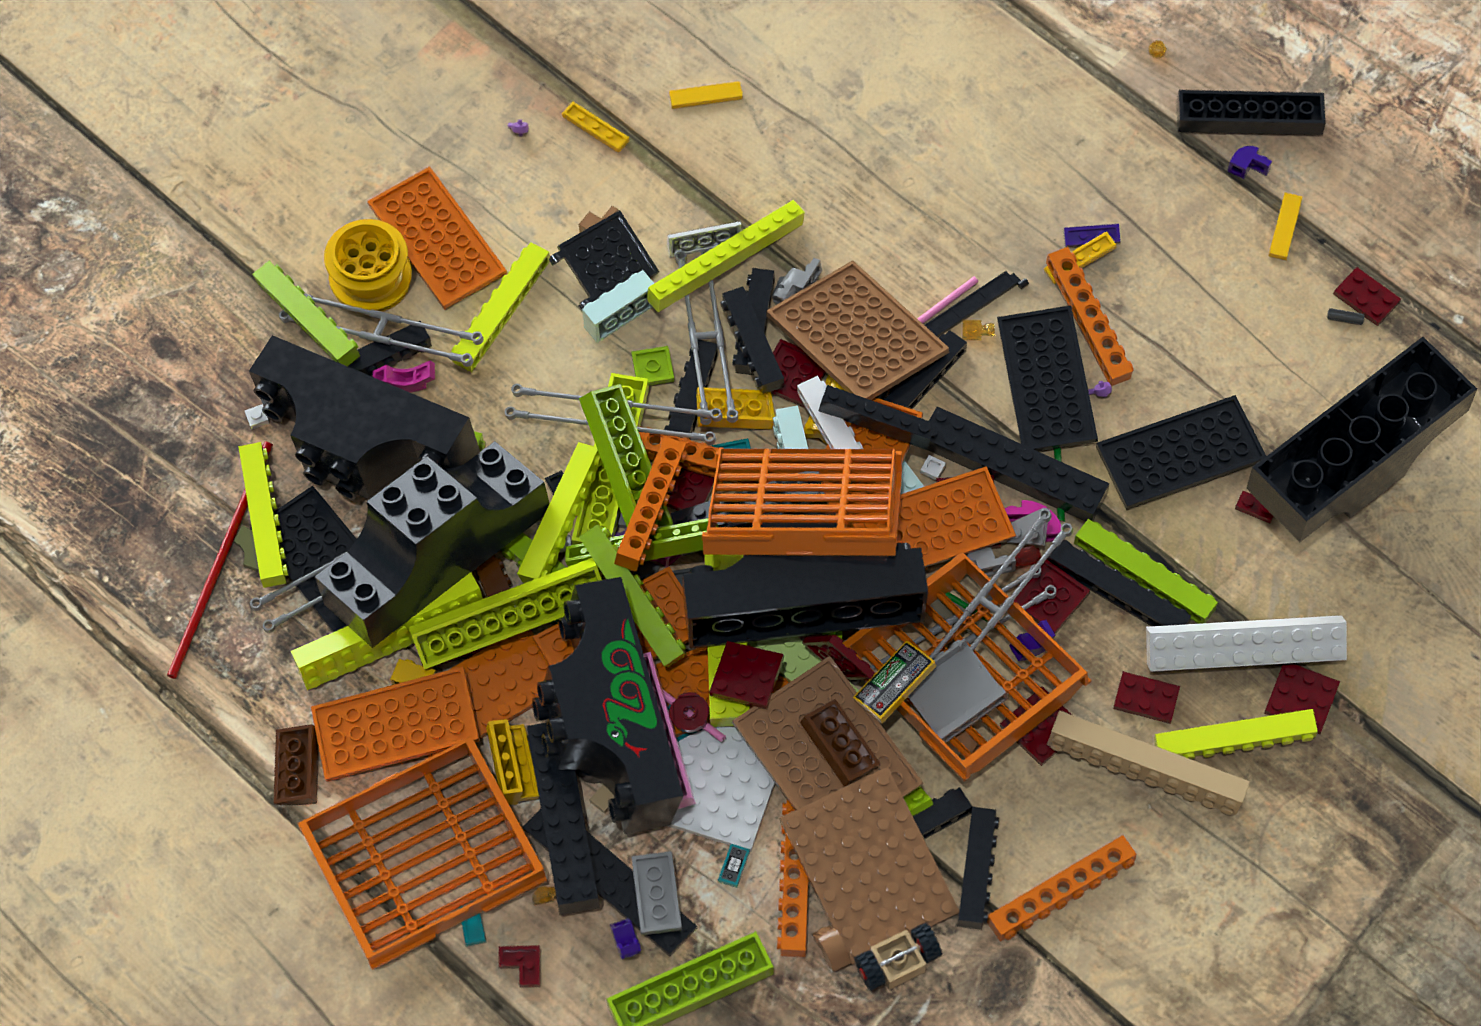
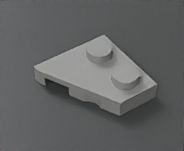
[1007,508,1050,546]

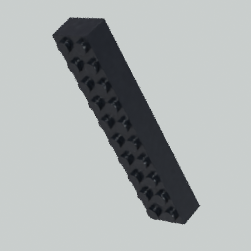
[927,406,1110,521]
[527,723,599,915]

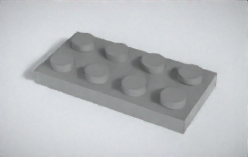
[632,851,682,935]

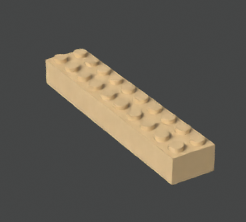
[1047,710,1250,815]

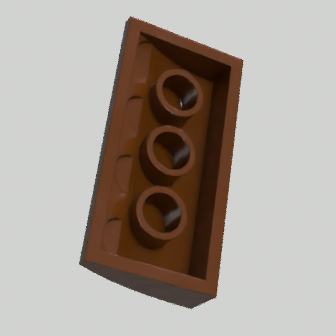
[800,699,881,787]
[274,724,318,805]

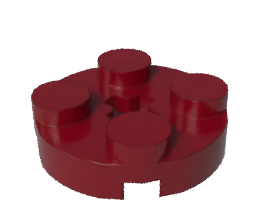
[669,692,710,733]

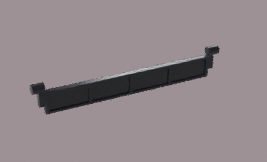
[925,271,1029,337]

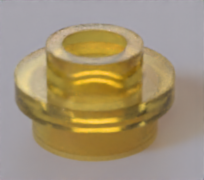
[1148,40,1167,58]

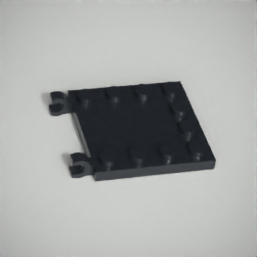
[549,210,659,311]

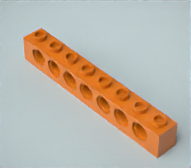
[1046,247,1133,386]
[639,426,772,484]
[614,436,687,571]
[777,800,808,957]
[987,835,1137,942]

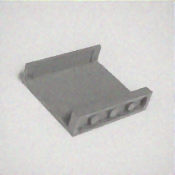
[908,638,1008,743]

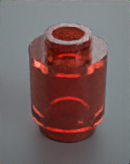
[1011,545,1041,568]

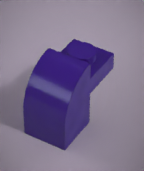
[1228,146,1272,179]
[1009,620,1056,661]
[609,918,641,959]

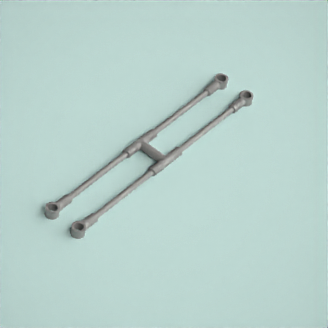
[675,249,738,425]
[279,294,484,367]
[505,384,723,445]
[929,509,1073,659]
[250,551,348,633]
[849,565,1056,685]

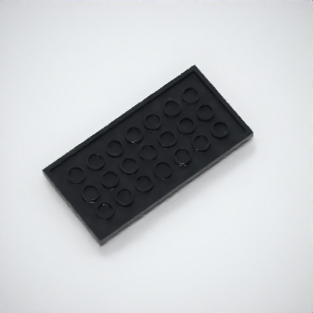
[997,305,1098,451]
[1096,395,1266,510]
[250,485,357,633]

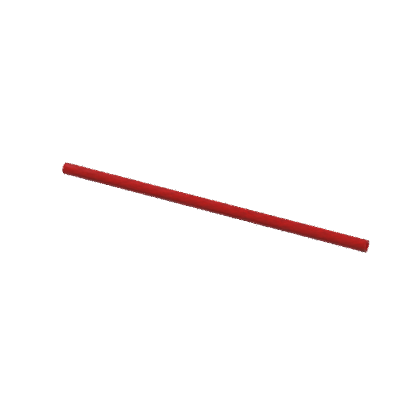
[167,441,273,679]

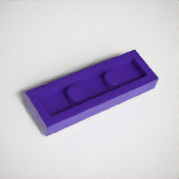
[1063,224,1121,247]

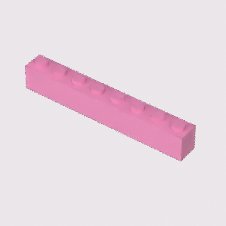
[643,652,696,809]

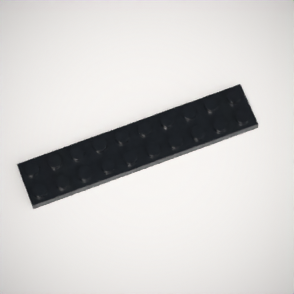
[522,809,697,957]

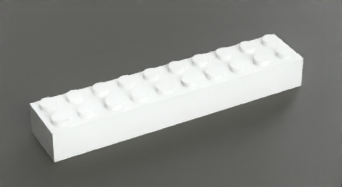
[1146,615,1347,671]

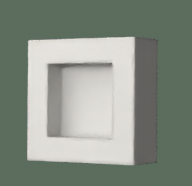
[245,405,269,429]
[920,455,946,480]

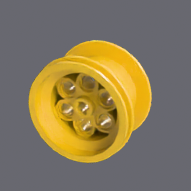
[324,219,412,314]

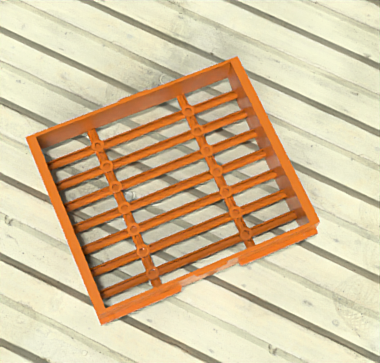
[702,449,902,556]
[843,552,1091,781]
[298,737,547,970]

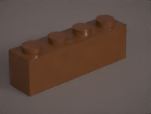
[475,554,511,597]

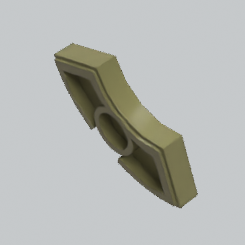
[234,526,259,572]

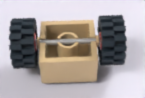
[854,922,942,991]

